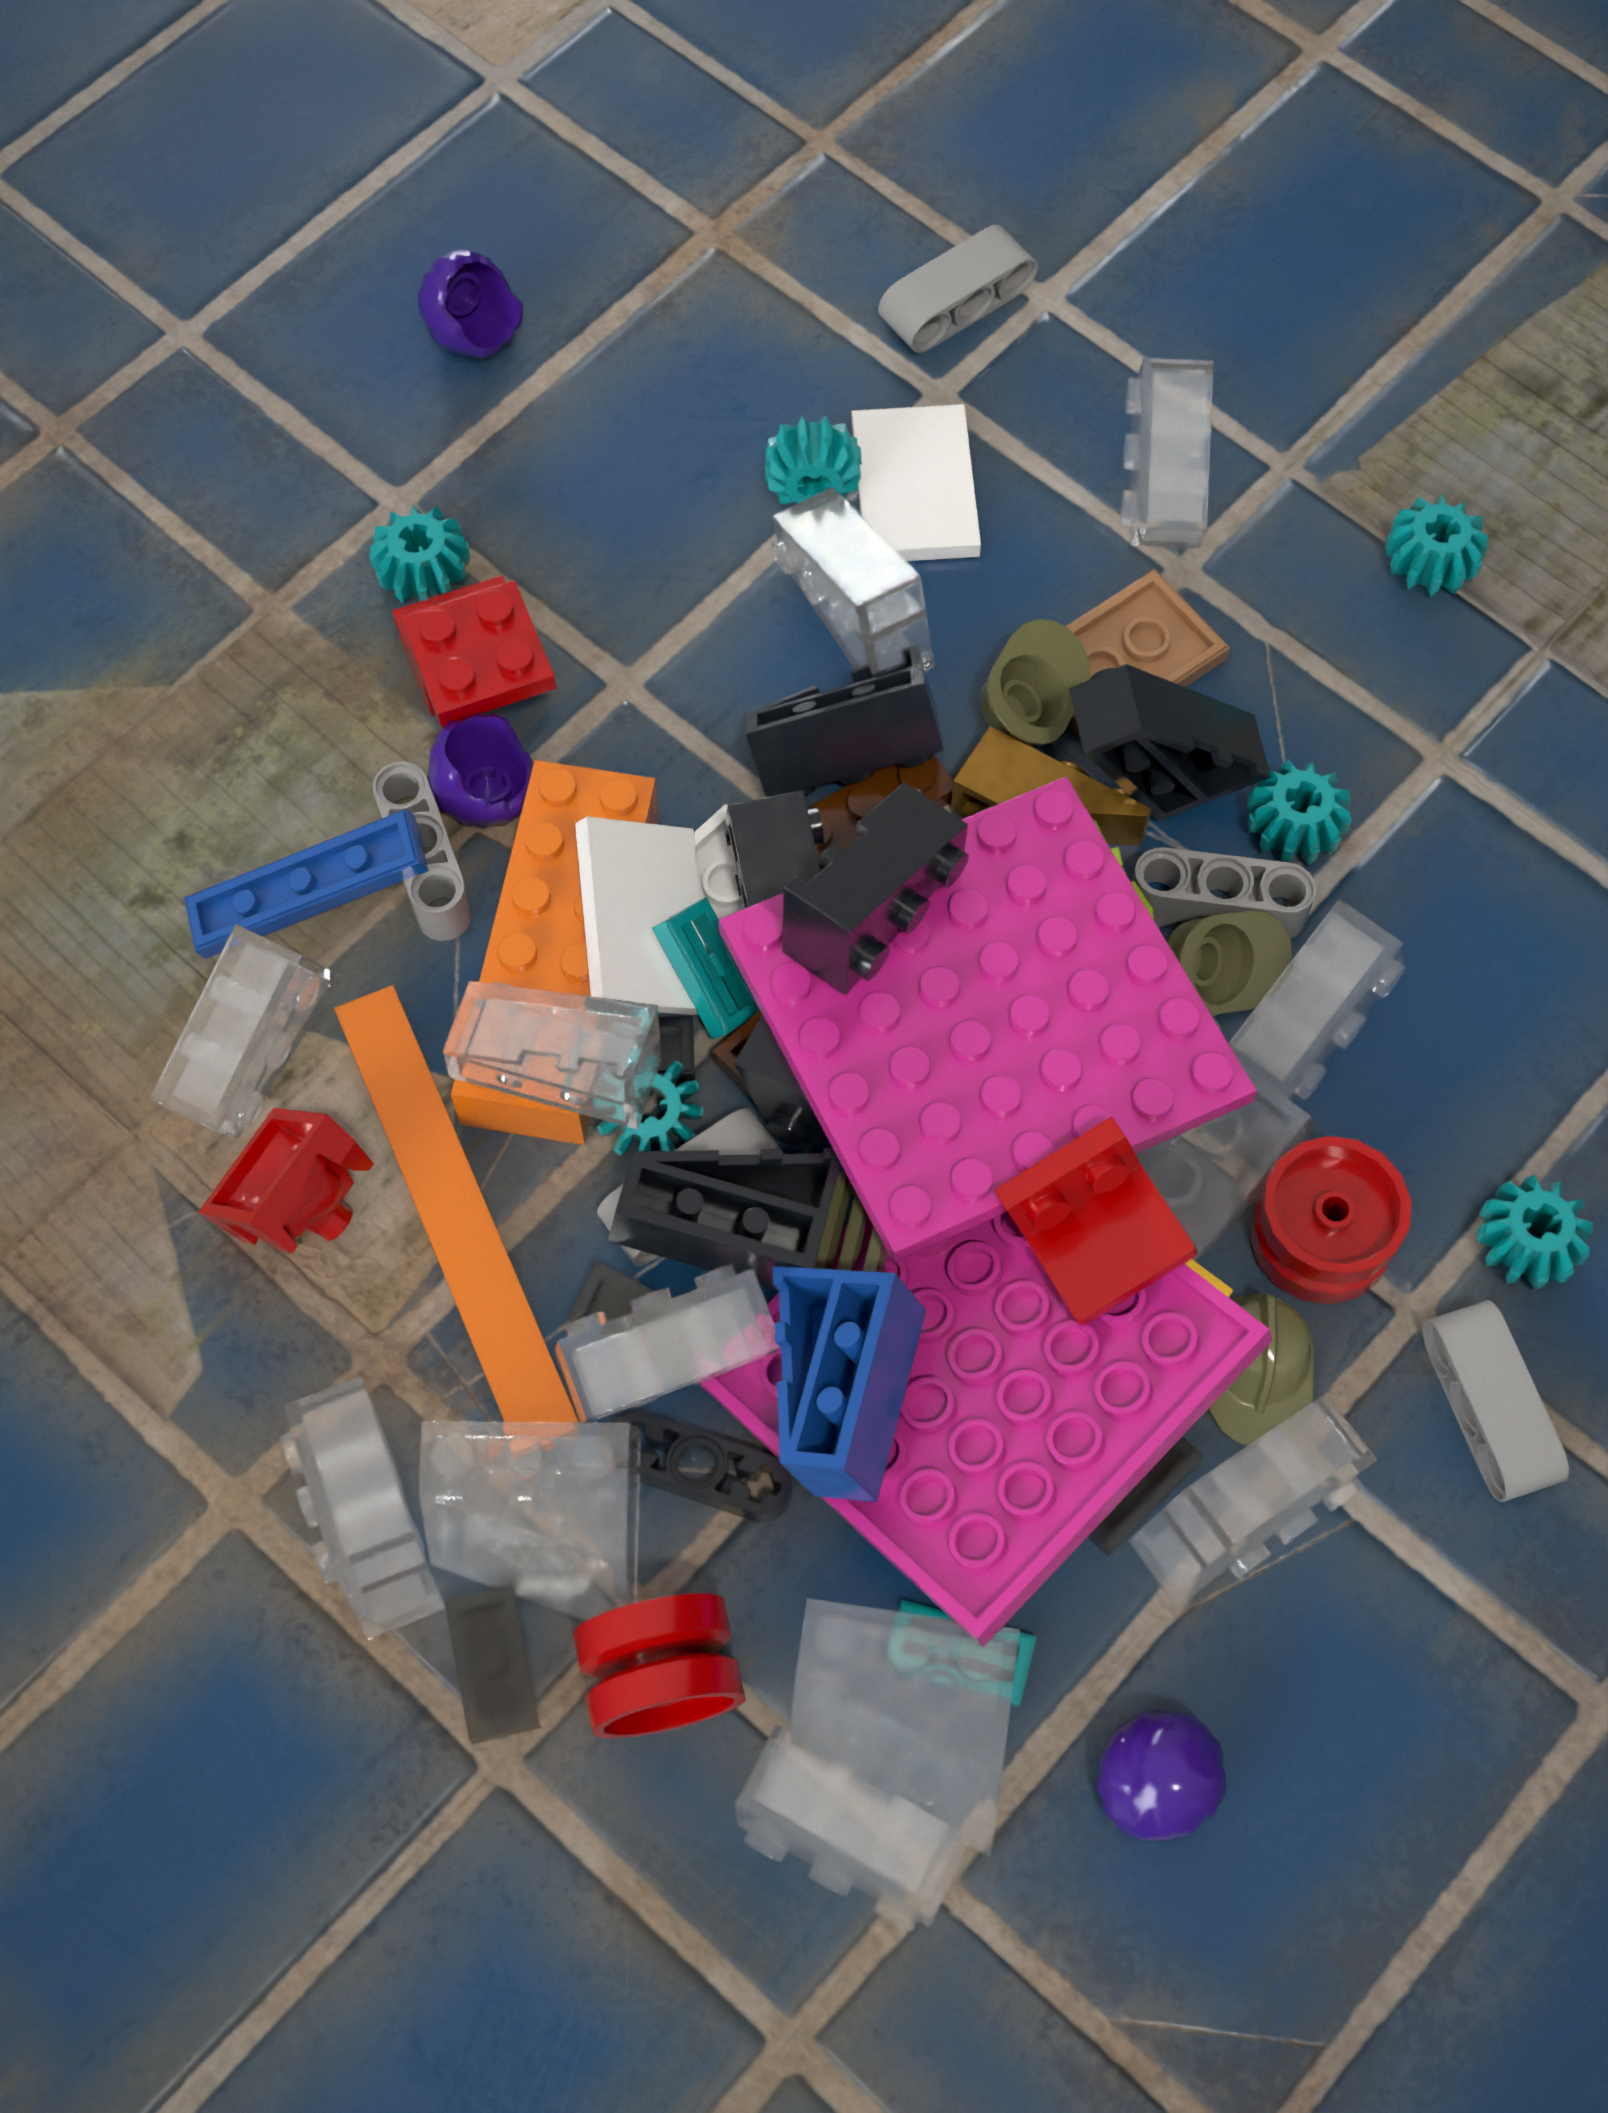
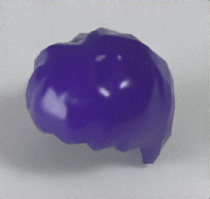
[417,249,524,359]
[427,714,533,828]
[1096,1709,1227,1842]

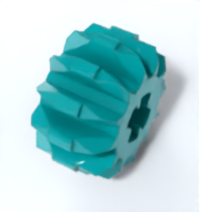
[765,415,862,512]
[1385,494,1489,597]
[369,504,471,605]
[1246,759,1352,866]
[593,1053,704,1156]
[1476,1174,1594,1291]

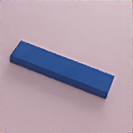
[184,809,429,959]

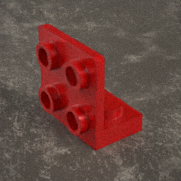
[994,1116,1197,1325]

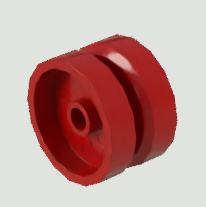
[1250,1136,1412,1305]
[573,1593,746,1739]

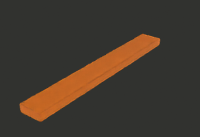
[334,985,584,1463]

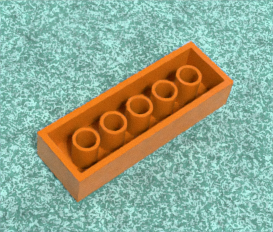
[451,760,659,1145]

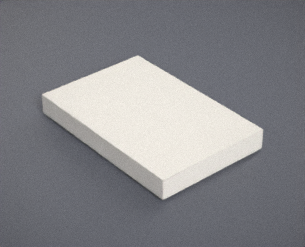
[851,404,981,564]
[575,816,705,1015]

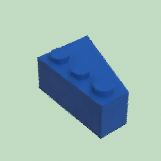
[772,1266,926,1503]

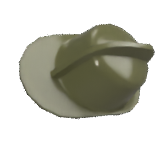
[979,619,1090,745]
[1167,910,1292,1016]
[1209,1294,1314,1449]

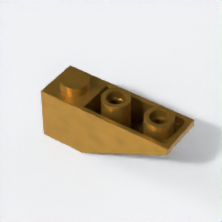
[951,726,1152,846]

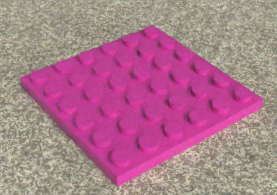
[719,777,1257,1263]
[695,1212,1273,1647]

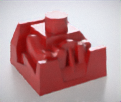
[198,1108,374,1254]

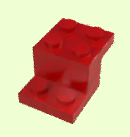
[392,575,557,727]

